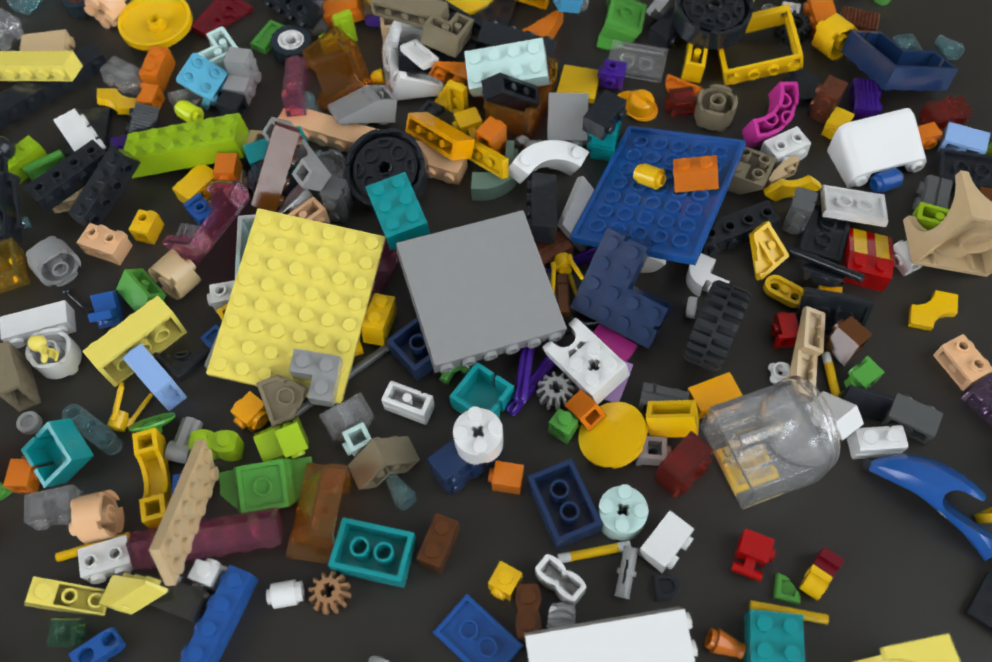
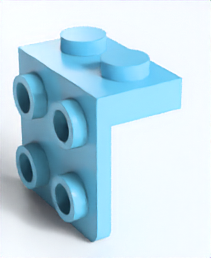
[176,53,228,111]

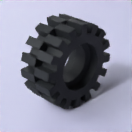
[773,10,811,45]

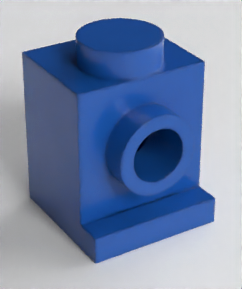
[183,193,220,230]

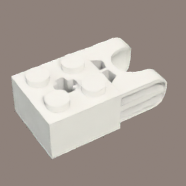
[543,318,630,404]

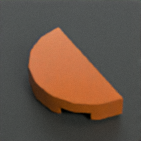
[665,74,702,100]

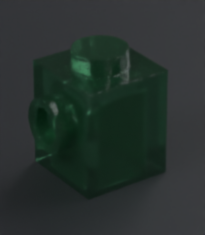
[47,616,87,647]

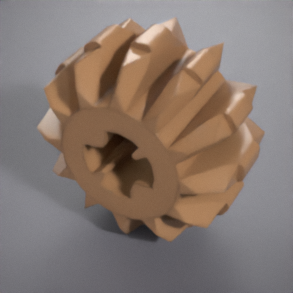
[308,571,351,615]

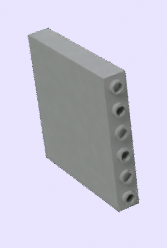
[396,210,567,373]

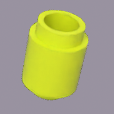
[174,100,204,122]

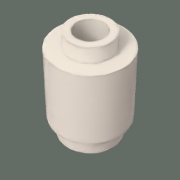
[266,579,305,609]

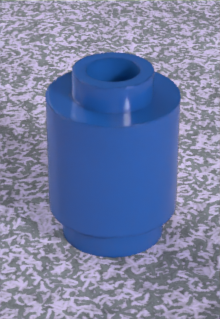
[869,168,903,193]

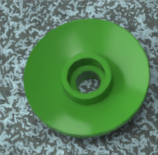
[128,412,176,433]

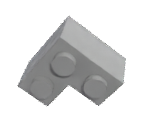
[223,47,261,104]
[289,349,343,408]

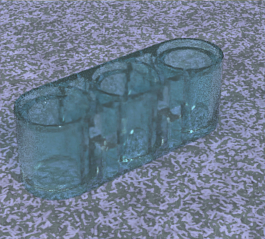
[62,404,123,456]

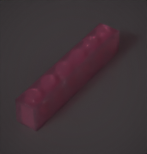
[126,507,284,570]

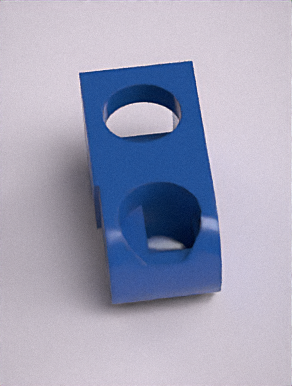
[68,627,126,662]

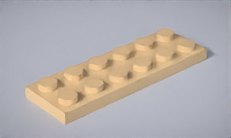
[149,439,219,586]

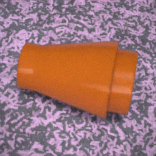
[704,628,746,659]

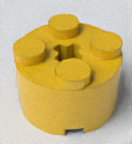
[811,13,858,60]

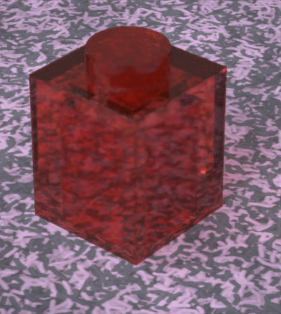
[665,87,697,117]

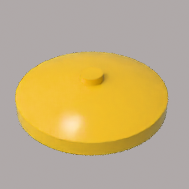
[117,0,193,51]

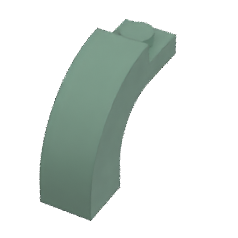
[471,140,518,201]

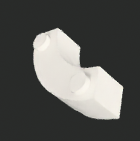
[508,140,589,184]

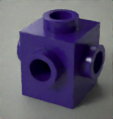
[597,59,627,90]

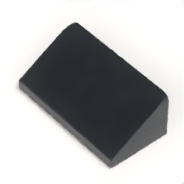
[838,385,894,421]

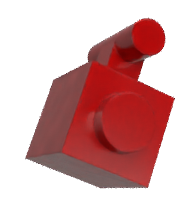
[731,528,776,582]

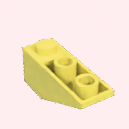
[99,572,168,615]
[24,576,107,616]

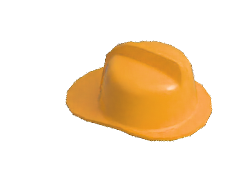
[617,89,658,122]

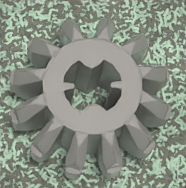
[536,372,575,411]
[547,602,576,629]

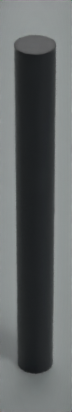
[784,244,865,283]

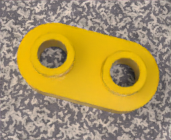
[763,275,803,308]

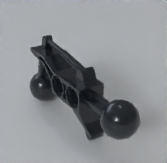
[0,136,25,246]

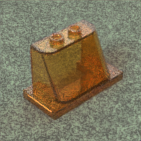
[286,463,353,564]

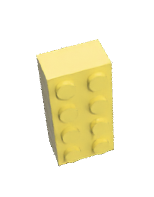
[82,296,187,387]

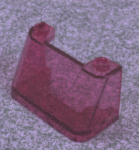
[162,181,249,266]

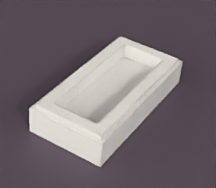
[400,39,439,70]

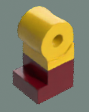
[799,547,845,600]

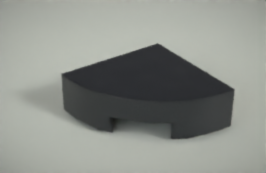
[418,99,445,117]

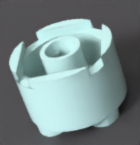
[597,484,649,541]

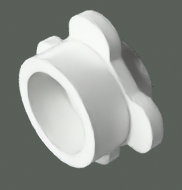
[768,362,791,384]

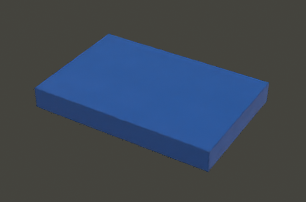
[433,594,524,662]

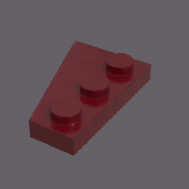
[191,0,254,39]

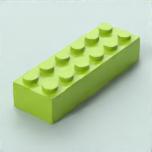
[124,113,249,178]

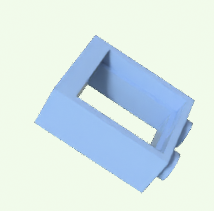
[122,344,187,411]

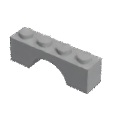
[262,117,331,191]

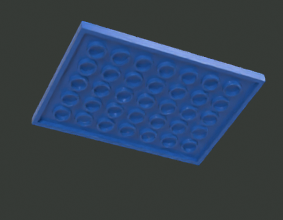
[570,126,746,265]

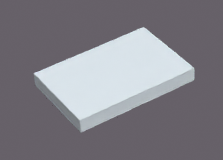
[820,185,889,227]

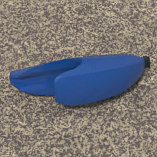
[863,454,992,561]

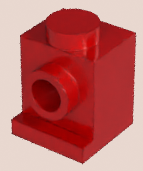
[771,312,799,348]

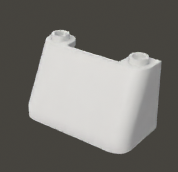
[382,21,445,101]
[827,108,927,188]

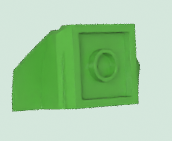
[596,0,647,52]
[219,456,314,515]

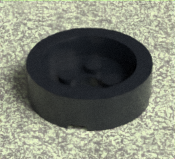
[672,0,754,49]
[345,128,430,211]

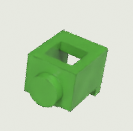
[844,356,885,389]
[548,408,580,445]

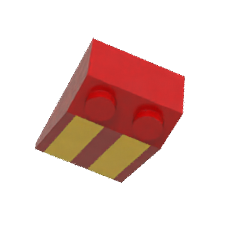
[842,228,895,292]

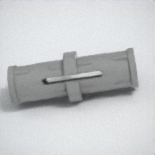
[614,546,639,600]

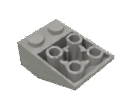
[327,85,397,125]

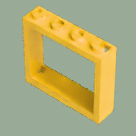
[717,4,804,86]

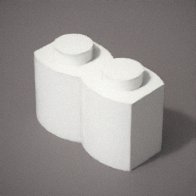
[535,554,586,606]

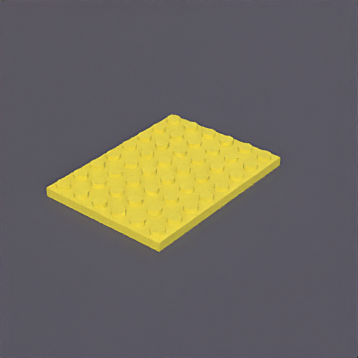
[206,208,386,405]

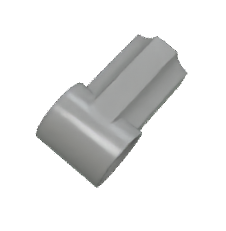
[165,416,203,464]

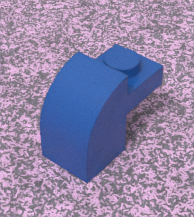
[88,290,123,329]

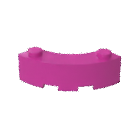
[742,82,799,148]

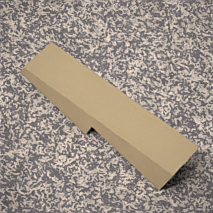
[784,306,825,403]

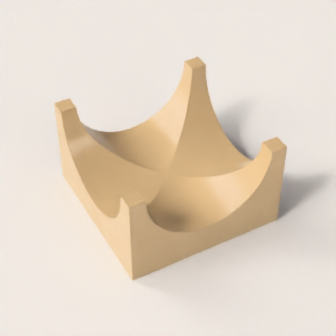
[903,170,992,277]

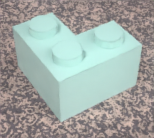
[197,26,238,71]

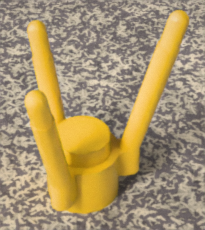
[550,253,584,296]
[106,381,153,432]

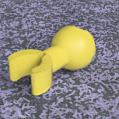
[28,334,59,363]

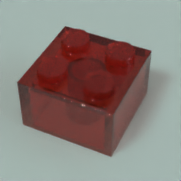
[654,431,714,498]

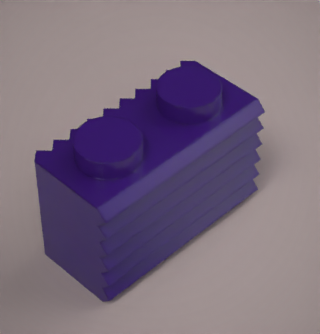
[849,78,882,120]

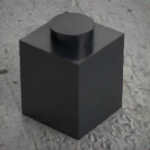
[215,90,249,119]

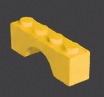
[132,427,172,530]

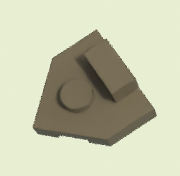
[256,375,309,427]

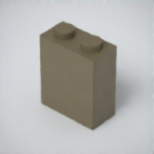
[0,341,41,412]

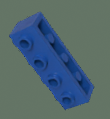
[180,565,259,662]

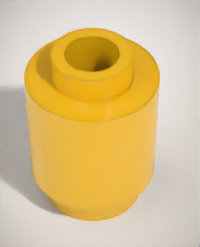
[633,163,666,190]

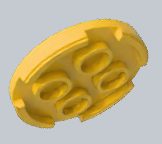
[578,402,648,469]

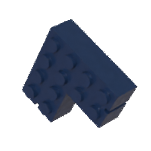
[841,30,958,92]
[570,227,673,348]

